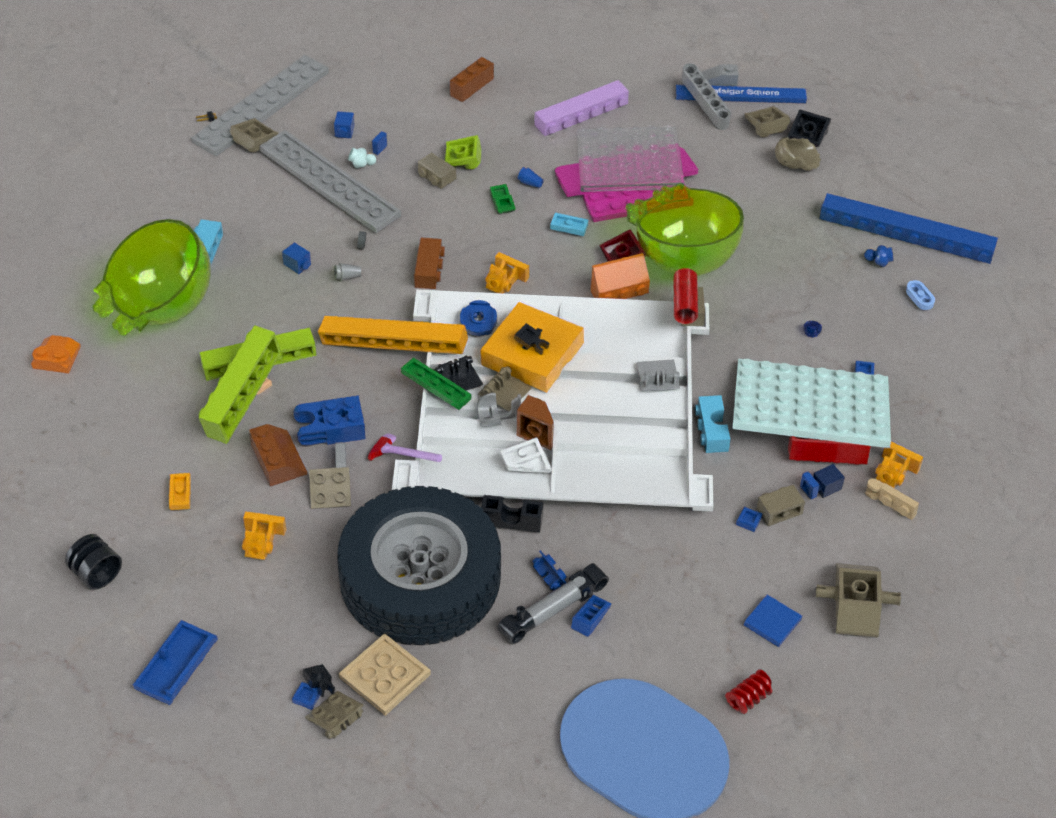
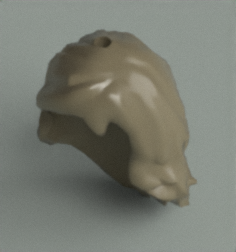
[775,137,821,171]

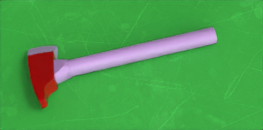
[368,434,442,462]

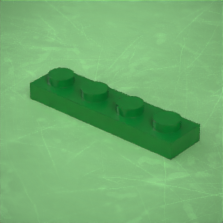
[401,357,472,410]

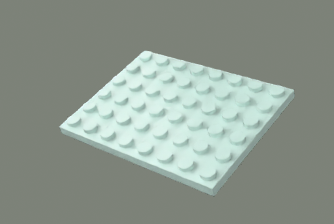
[732,359,891,448]

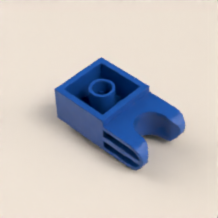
[293,395,366,445]

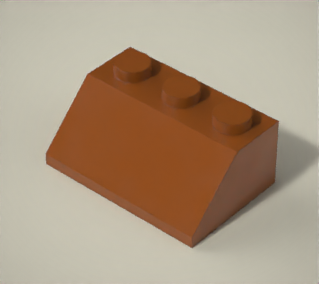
[249,424,307,487]

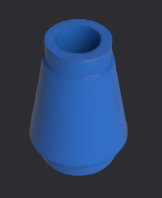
[517,167,544,188]

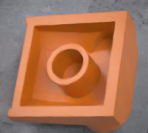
[31,335,81,374]

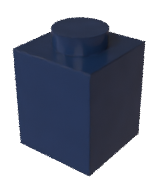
[813,464,845,498]

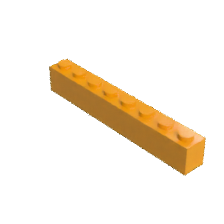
[318,316,468,354]

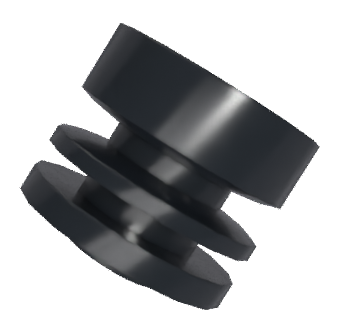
[65,534,122,590]

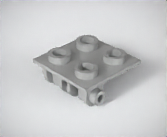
[637,359,680,391]

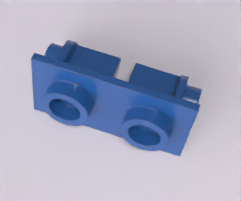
[532,550,568,591]

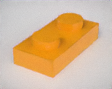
[169,473,191,510]

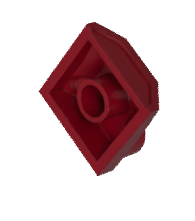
[599,229,646,262]

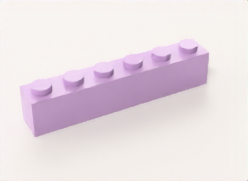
[534,80,629,136]

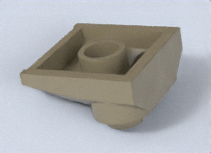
[744,106,790,137]
[230,118,278,152]

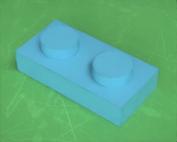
[550,213,589,236]

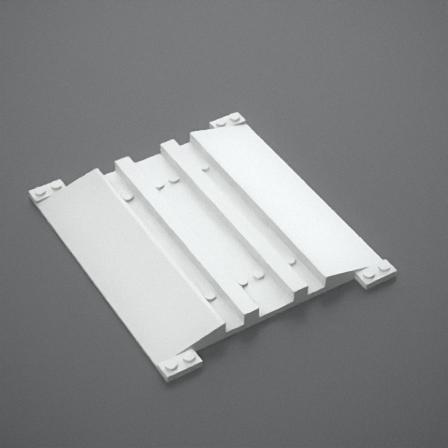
[392,289,713,511]

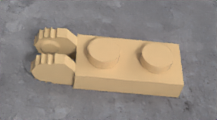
[865,478,919,520]

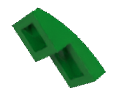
[490,184,516,214]

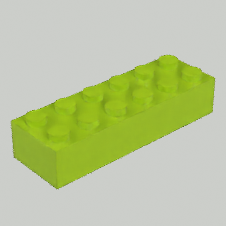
[199,325,281,444]

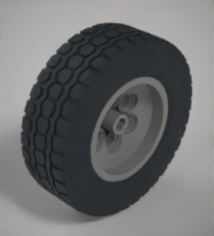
[337,486,501,645]

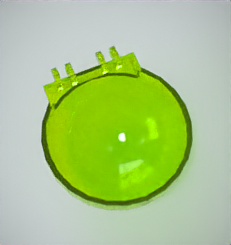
[626,183,744,276]
[92,219,211,336]

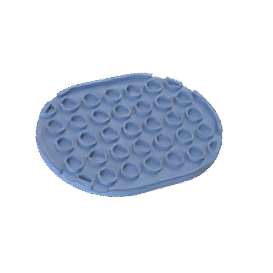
[560,679,729,818]

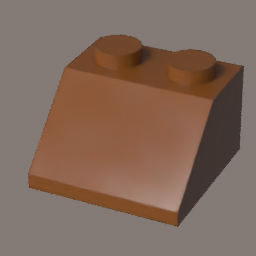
[517,395,554,450]

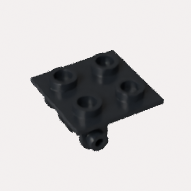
[433,355,483,391]

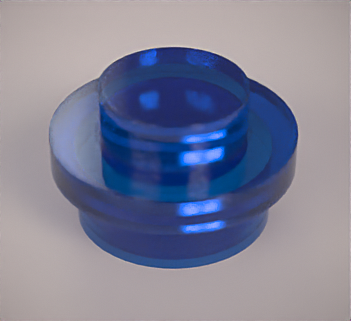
[803,321,822,338]

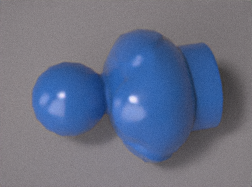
[864,245,894,267]

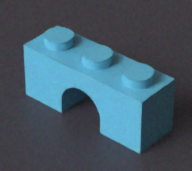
[694,395,731,453]

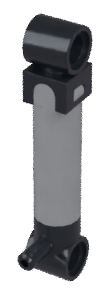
[497,563,609,644]

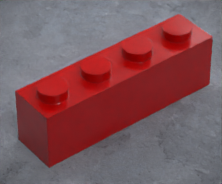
[788,436,871,465]

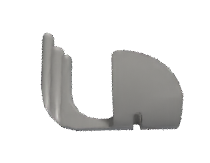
[477,393,521,427]

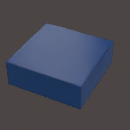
[372,131,387,155]
[855,361,875,375]
[800,472,819,500]
[736,507,763,532]
[292,682,320,710]

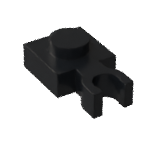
[514,323,550,355]
[303,664,335,697]

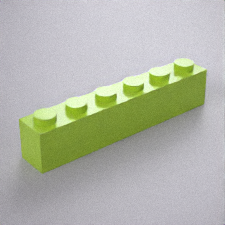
[199,327,317,381]

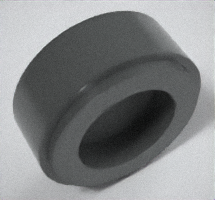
[357,231,367,249]

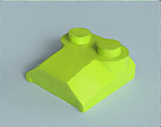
[445,135,481,169]

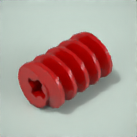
[725,669,773,714]

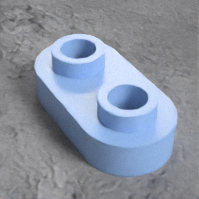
[906,280,935,310]

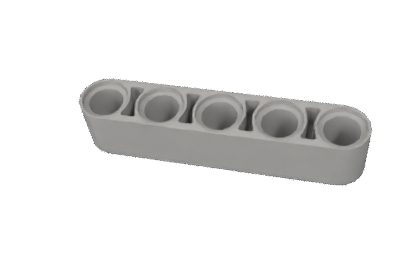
[682,63,731,130]

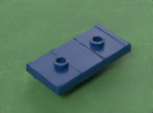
[133,620,218,705]

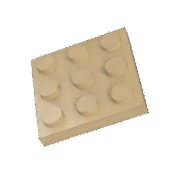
[339,634,431,716]

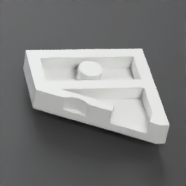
[500,438,552,473]

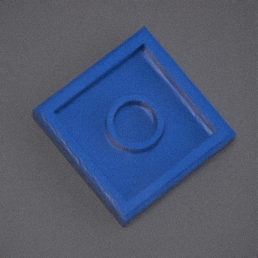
[744,594,802,647]

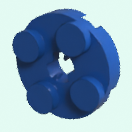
[460,300,497,336]

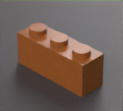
[450,57,494,102]
[414,237,445,289]

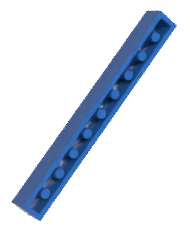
[819,193,998,264]

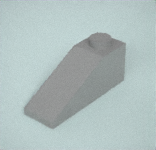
[701,64,739,86]

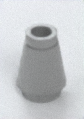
[334,263,361,281]

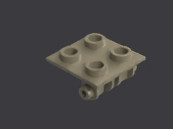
[478,366,532,412]
[309,467,351,509]
[305,691,364,739]

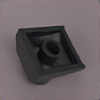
[788,109,831,148]

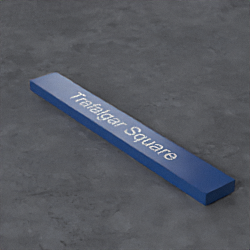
[676,85,807,103]

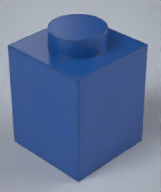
[334,111,355,139]
[282,242,311,274]

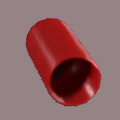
[673,268,698,324]

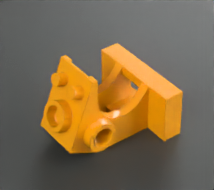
[485,252,529,294]
[875,441,923,488]
[242,511,286,560]

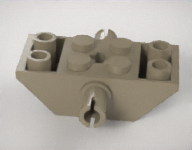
[815,563,901,637]

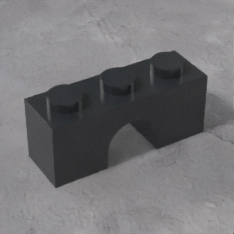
[481,495,544,533]

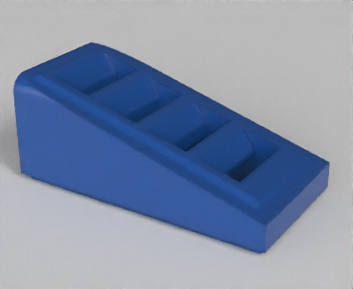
[571,595,611,637]

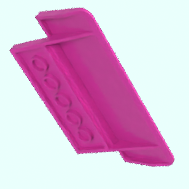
[555,146,698,222]

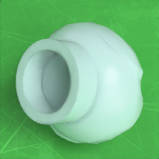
[348,148,376,168]

